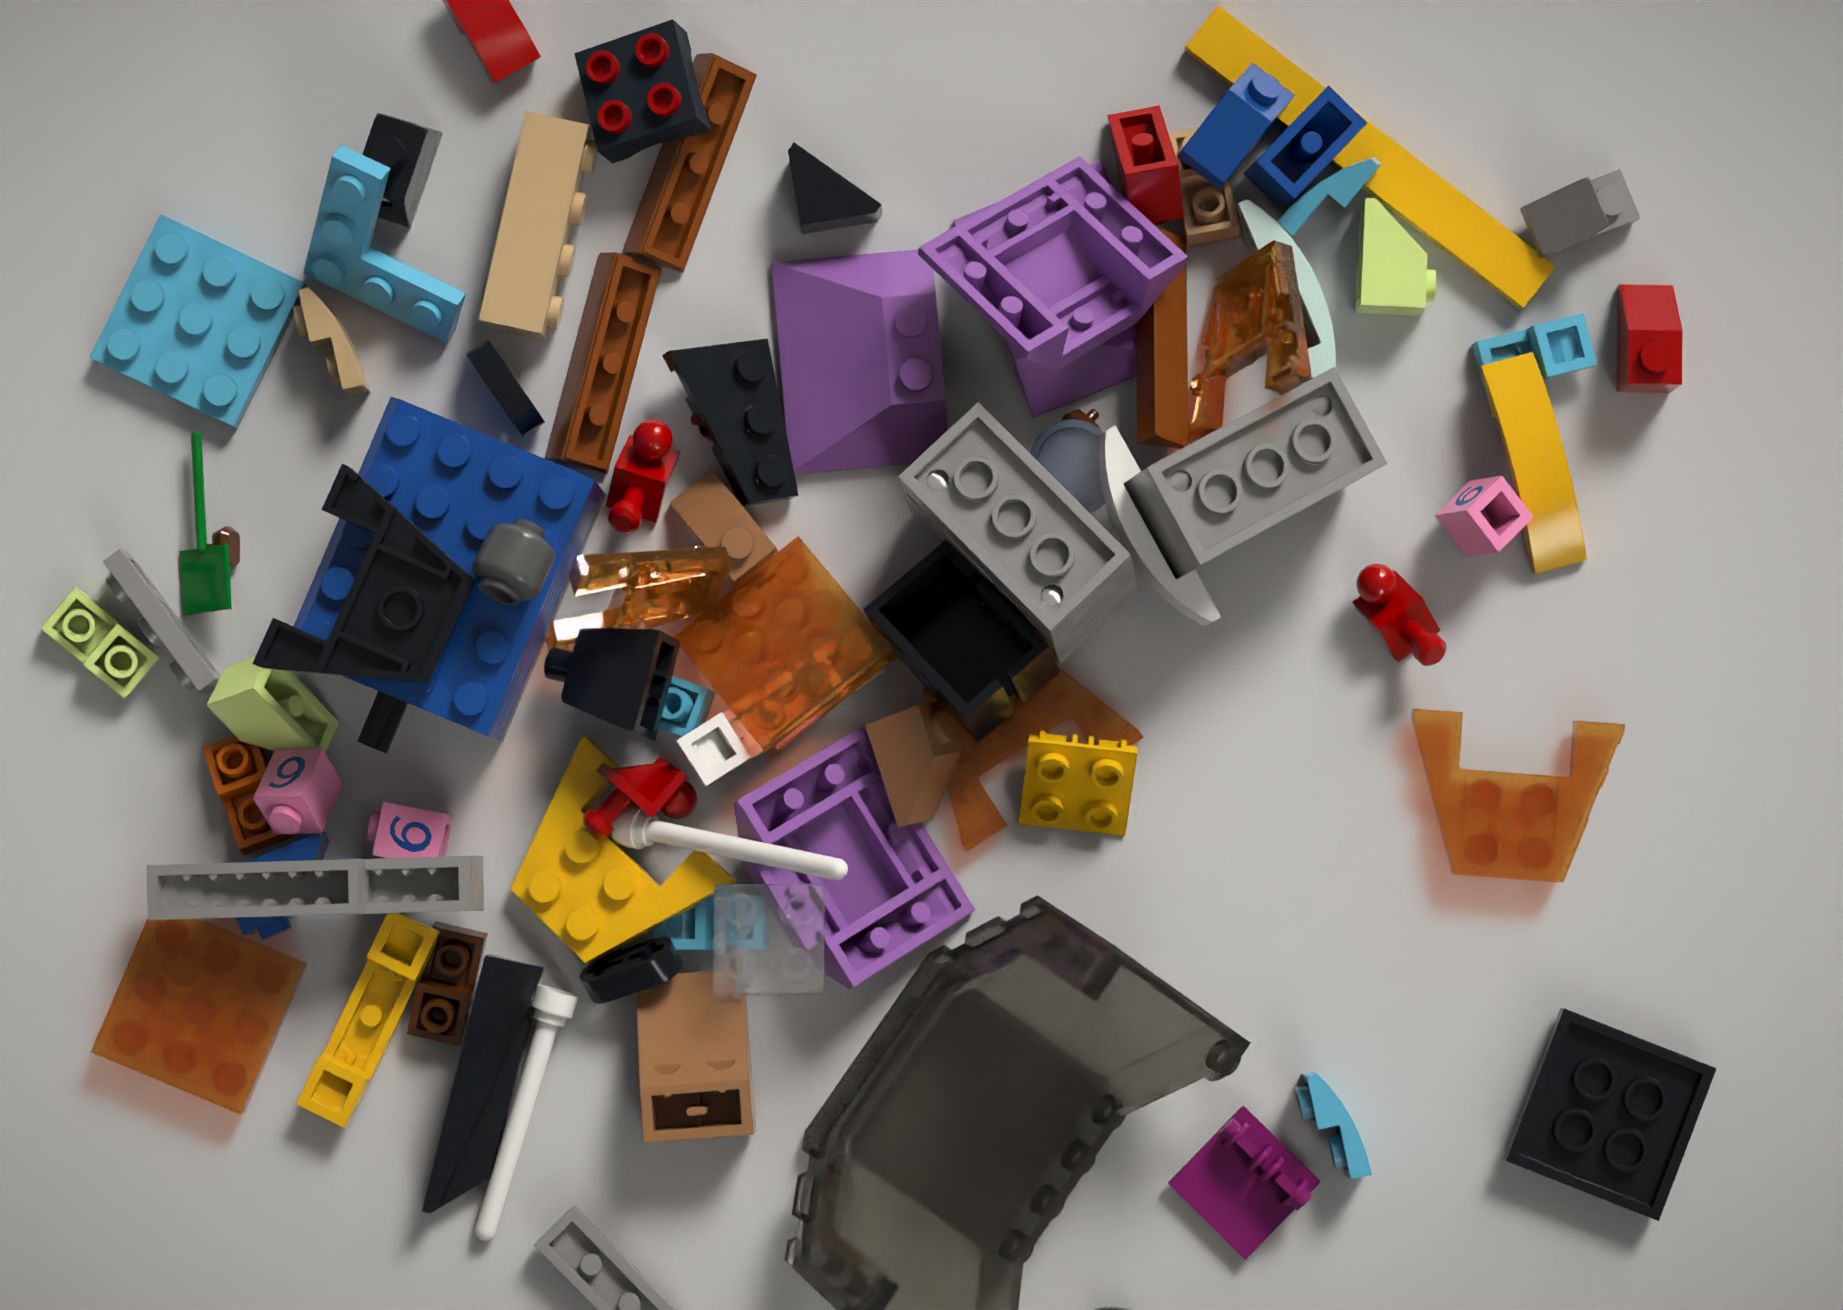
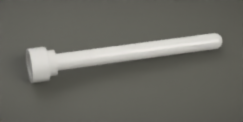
[612,804,848,880]
[475,984,579,1241]

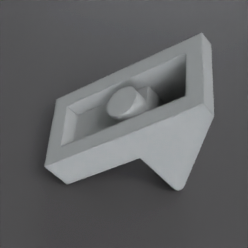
[1520,169,1640,258]

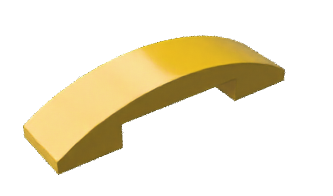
[1479,352,1587,574]
[296,913,440,1128]

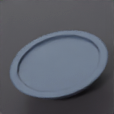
[1030,419,1105,513]

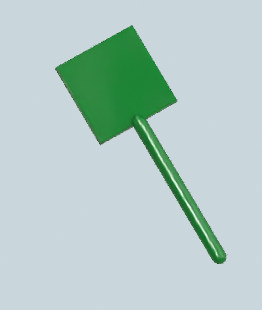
[179,430,232,615]

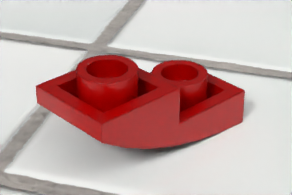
[443,0,541,83]

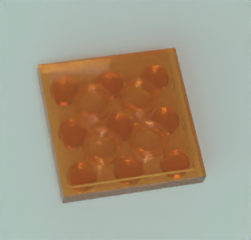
[673,536,898,759]
[91,918,308,1115]

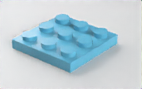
[89,214,308,429]

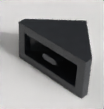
[788,142,882,234]

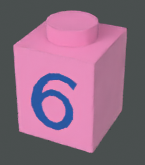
[1434,476,1534,556]
[253,748,343,835]
[367,802,453,858]

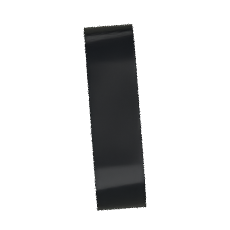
[466,339,545,437]
[580,937,683,1004]

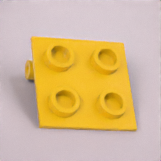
[1018,730,1138,836]

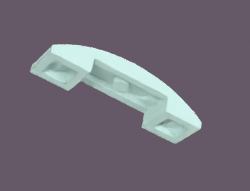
[1236,199,1336,382]

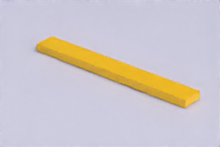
[1184,5,1556,310]

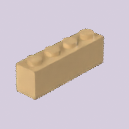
[478,111,598,341]

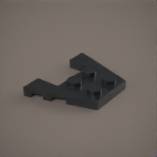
[252,464,477,684]

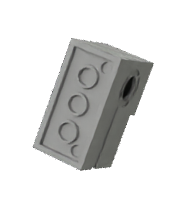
[1124,367,1388,579]
[898,402,1138,665]

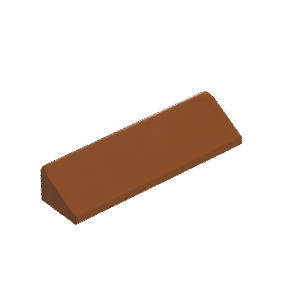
[623,53,757,273]
[1136,227,1188,449]
[545,252,662,474]

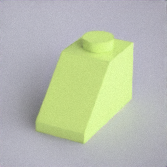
[1355,198,1436,316]
[207,656,339,753]

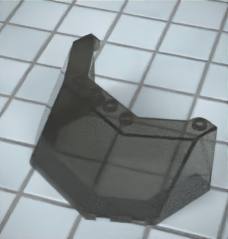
[784,895,1251,1310]

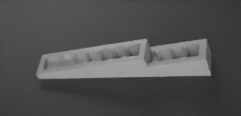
[147,856,484,920]

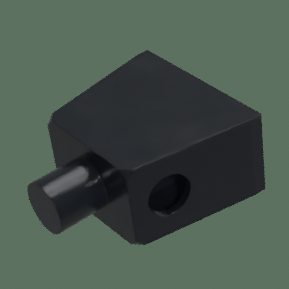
[362,113,443,229]
[544,627,681,741]

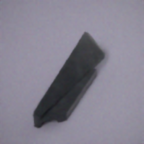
[422,954,544,1214]

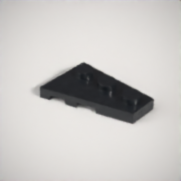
[662,338,798,506]

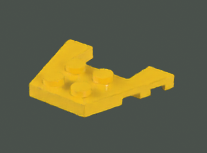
[510,736,737,964]

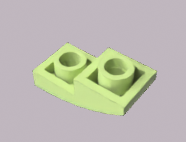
[40,586,160,699]

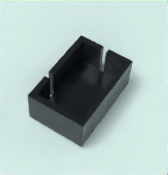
[863,540,1060,742]

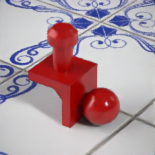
[606,419,680,534]
[1352,563,1447,666]
[583,756,697,838]

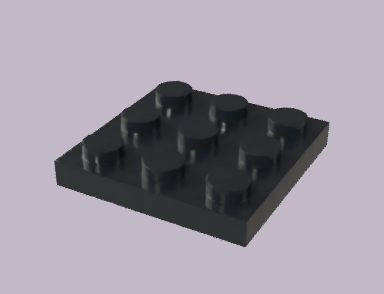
[1503,1008,1717,1221]

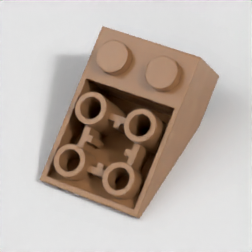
[636,968,756,1143]

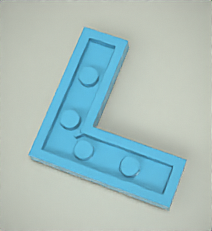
[303,145,466,343]

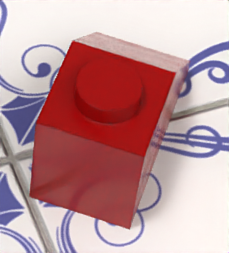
[1107,105,1184,225]
[1617,284,1683,393]

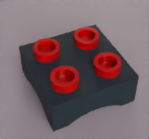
[574,19,711,164]

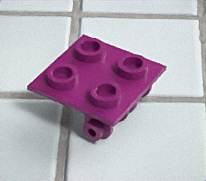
[1168,1105,1321,1260]

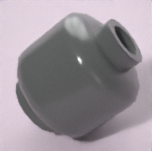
[472,519,555,606]

